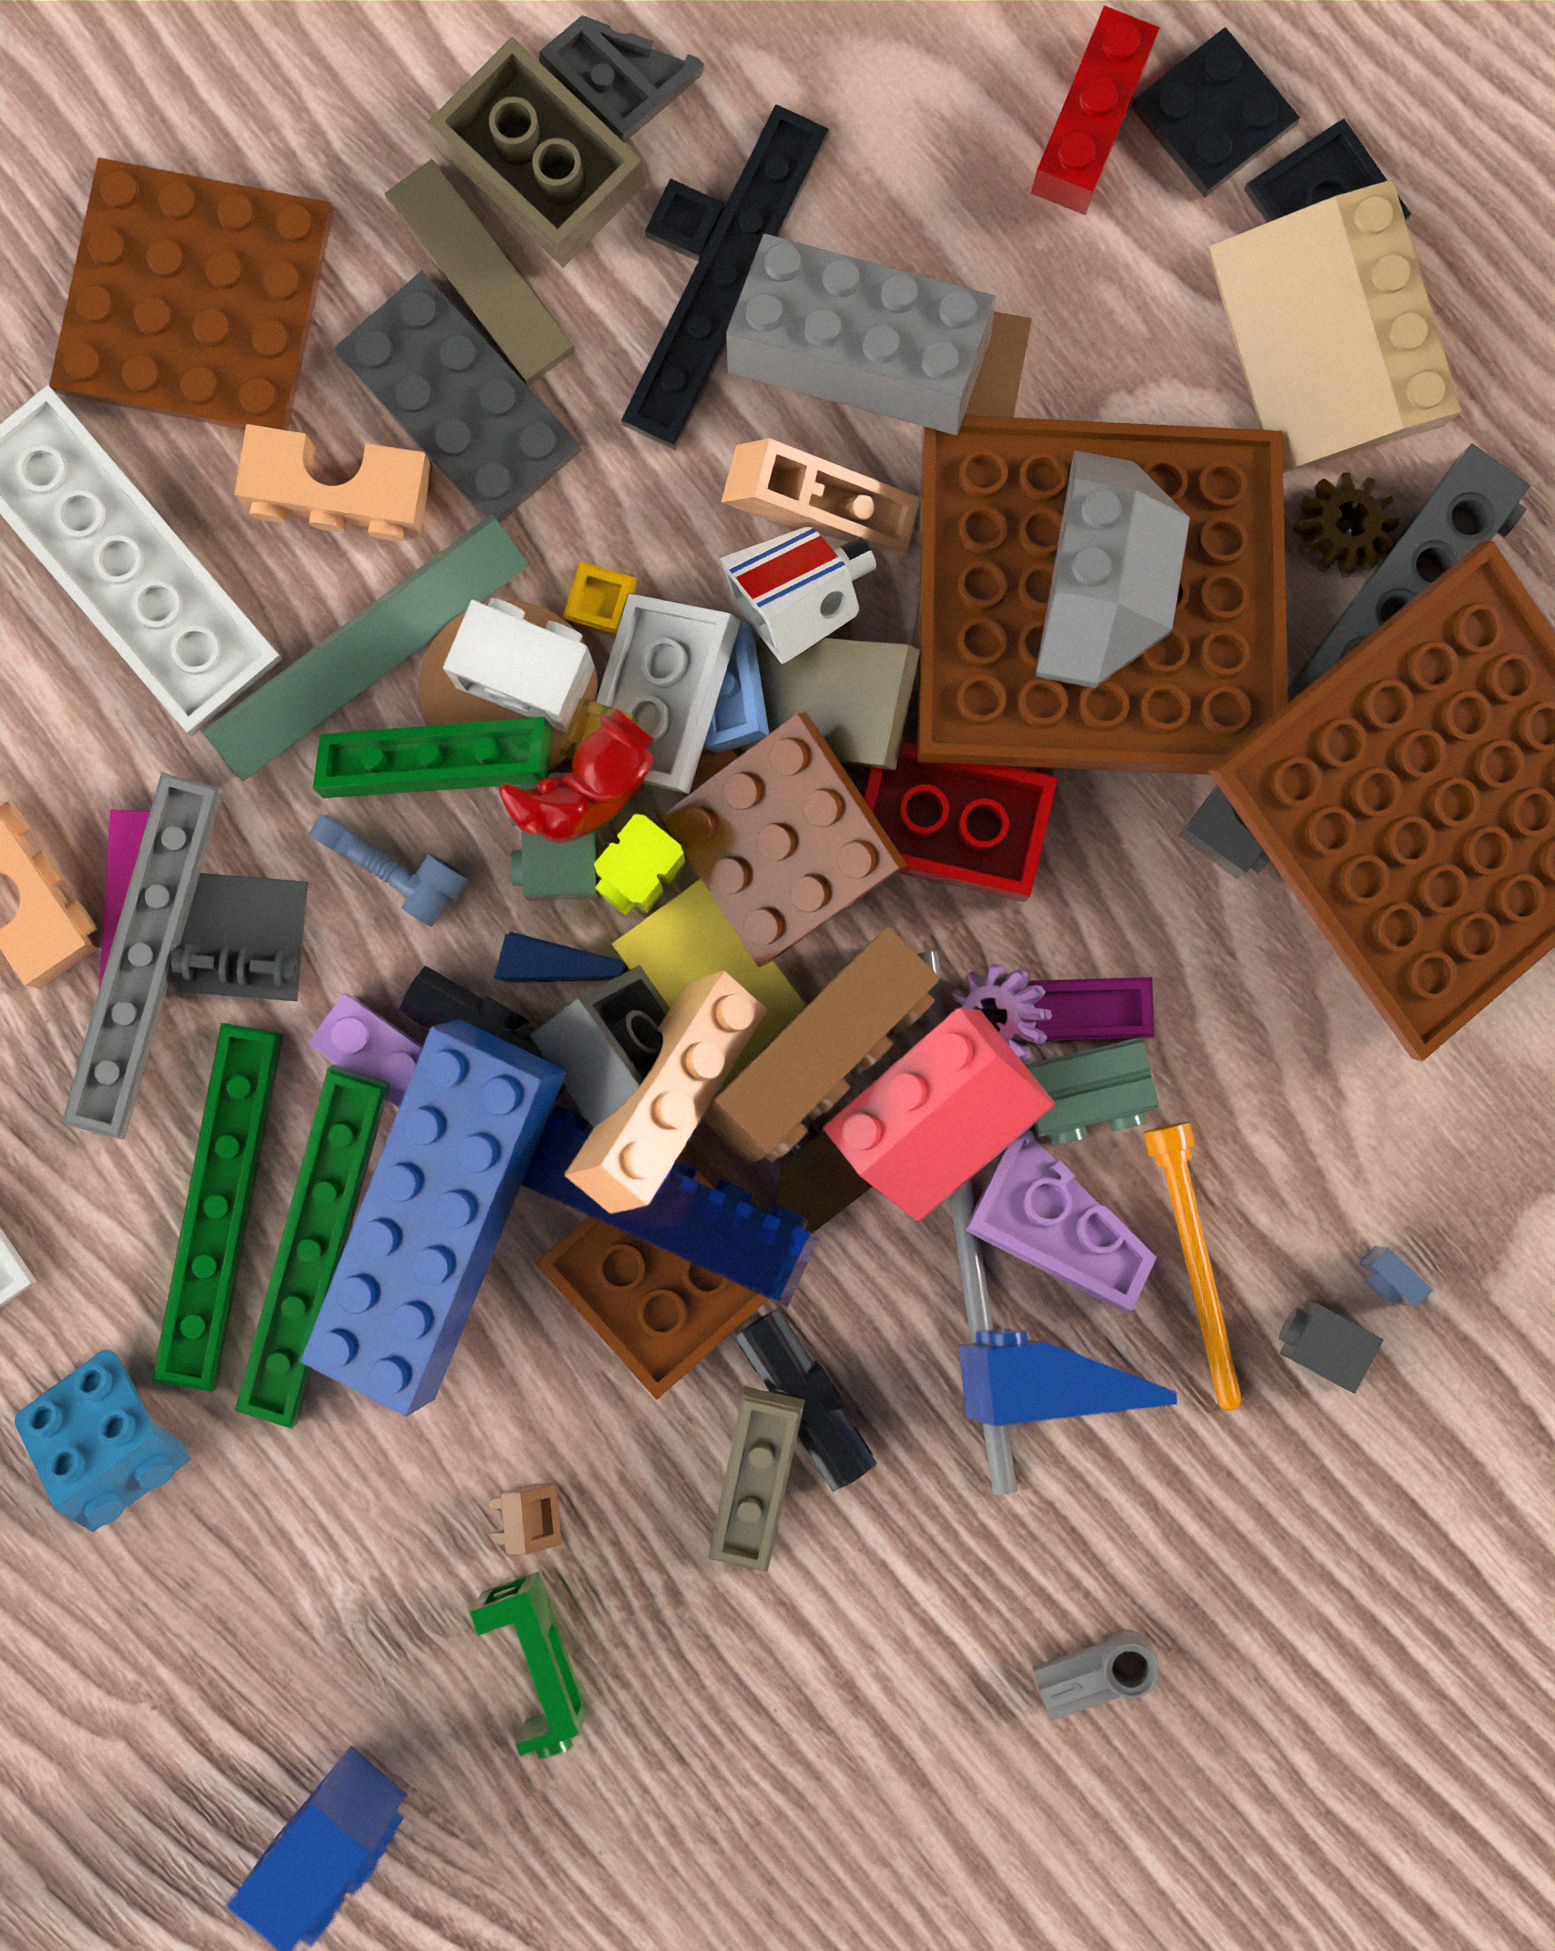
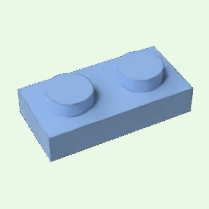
[705,619,769,754]

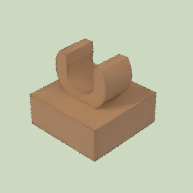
[488,1483,561,1555]

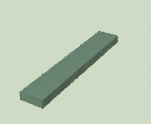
[203,514,529,782]

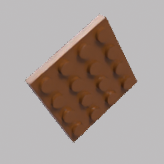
[49,157,334,431]

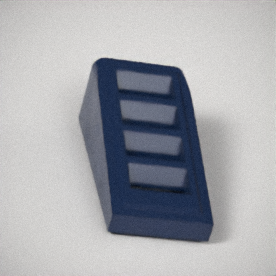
[494,931,627,983]

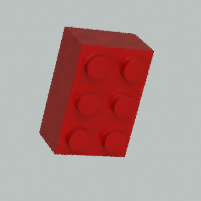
[864,741,1058,902]

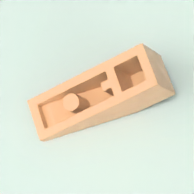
[721,438,921,555]

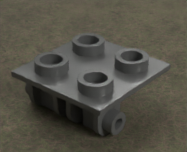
[171,873,308,1002]

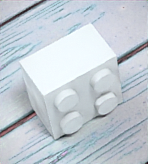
[443,598,595,733]

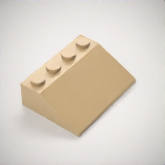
[1207,179,1462,473]

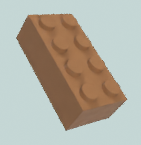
[702,926,941,1166]

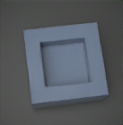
[1359,1246,1433,1308]

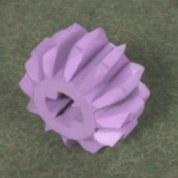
[946,965,1052,1062]

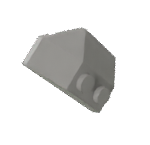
[1035,450,1190,688]

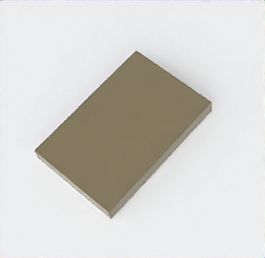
[736,637,920,770]

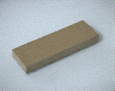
[708,1386,805,1572]

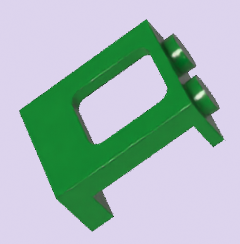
[469,1572,587,1759]

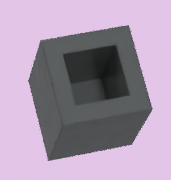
[1279,1301,1384,1394]

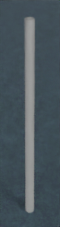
[917,951,1017,1495]

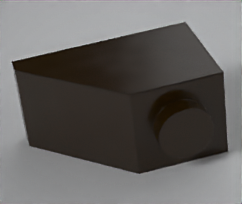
[770,1125,873,1260]

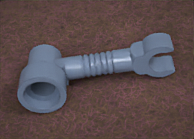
[308,814,469,927]

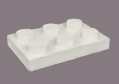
[585,593,741,794]

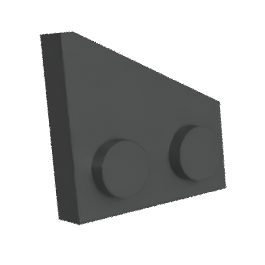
[539,15,704,143]

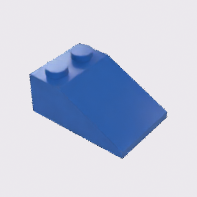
[959,1328,1177,1426]

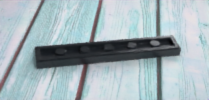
[621,104,829,450]

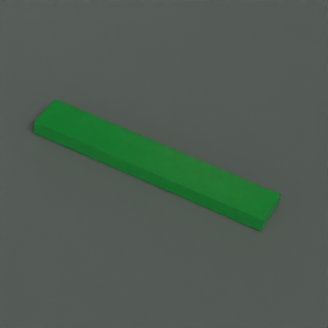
[152,1023,284,1392]
[235,1064,390,1429]

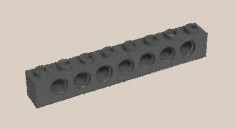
[1179,443,1531,879]

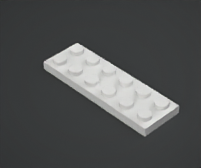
[0,385,283,736]

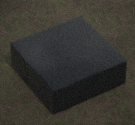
[645,178,724,261]

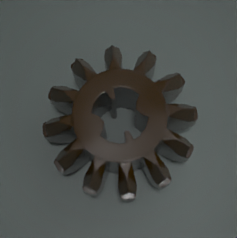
[1294,472,1399,577]

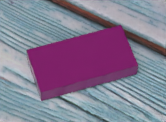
[1030,977,1155,1041]

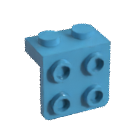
[15,1350,191,1532]

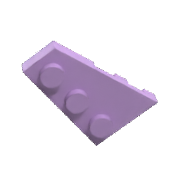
[965,1129,1157,1314]

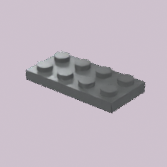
[333,270,582,523]

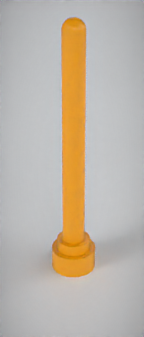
[1143,1122,1242,1411]

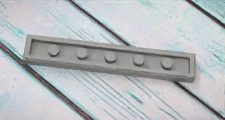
[62,772,224,1139]

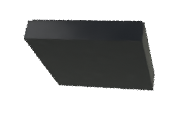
[1244,118,1411,223]

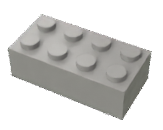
[726,234,996,435]

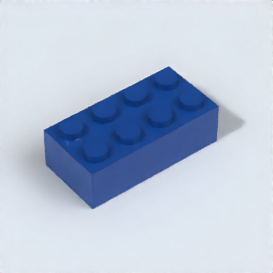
[225,1747,407,1951]

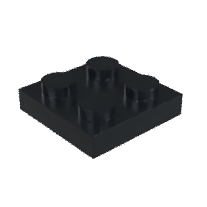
[1131,27,1300,198]

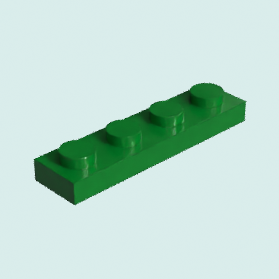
[313,717,553,798]

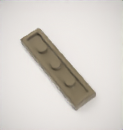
[384,159,575,386]

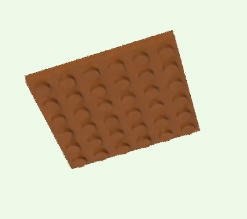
[917,415,1288,775]
[1208,541,1555,1061]

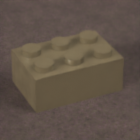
[428,37,646,268]

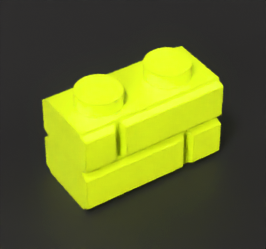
[594,814,687,916]

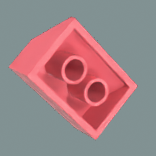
[823,1008,1057,1222]

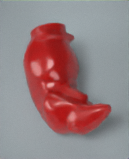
[499,708,654,844]

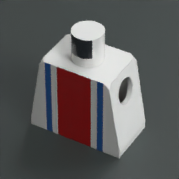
[720,527,877,664]

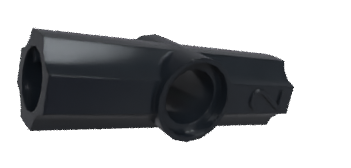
[399,965,566,1101]
[735,1307,877,1492]

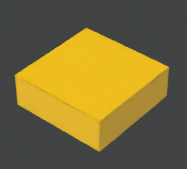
[562,561,638,637]

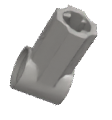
[1033,1630,1159,1721]

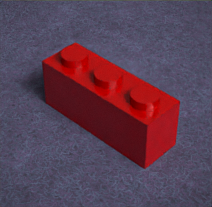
[1031,5,1160,215]

